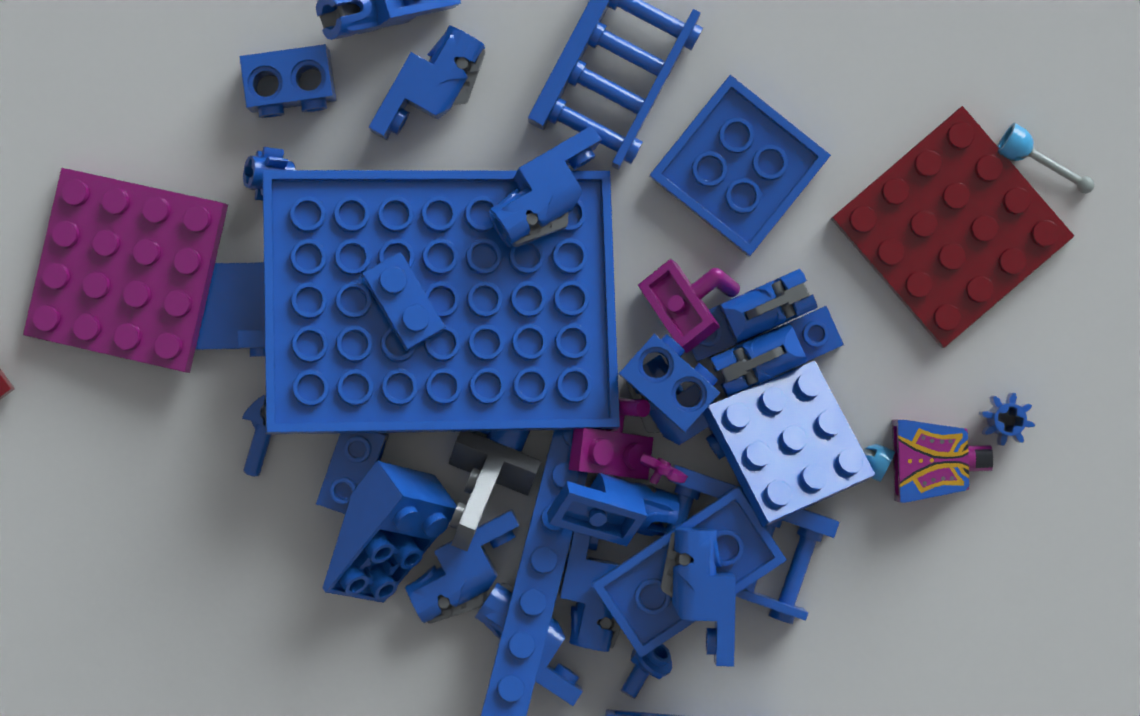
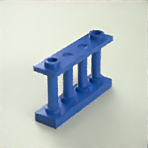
[528,0,703,170]
[666,464,840,624]

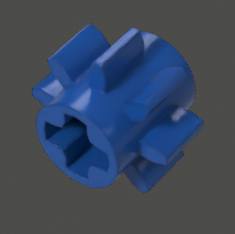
[243,147,295,201]
[978,393,1035,446]

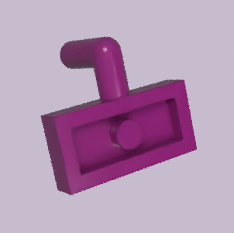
[638,259,740,353]
[569,398,654,480]

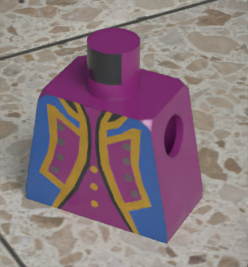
[892,419,993,503]

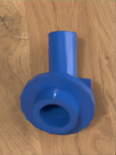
[621,644,673,699]

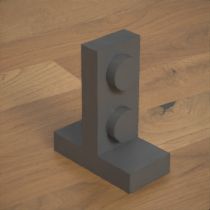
[448,431,542,551]

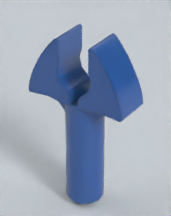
[242,395,272,477]

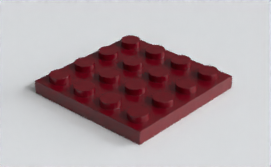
[830,106,1074,348]

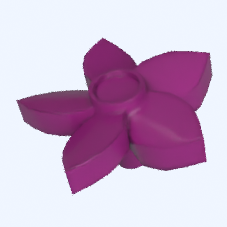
[640,452,688,485]

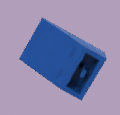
[322,461,457,603]

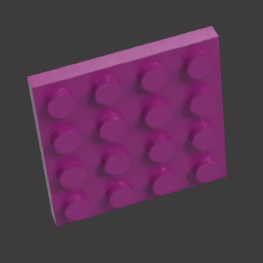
[23,168,228,373]

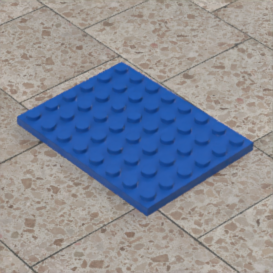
[263,170,620,435]

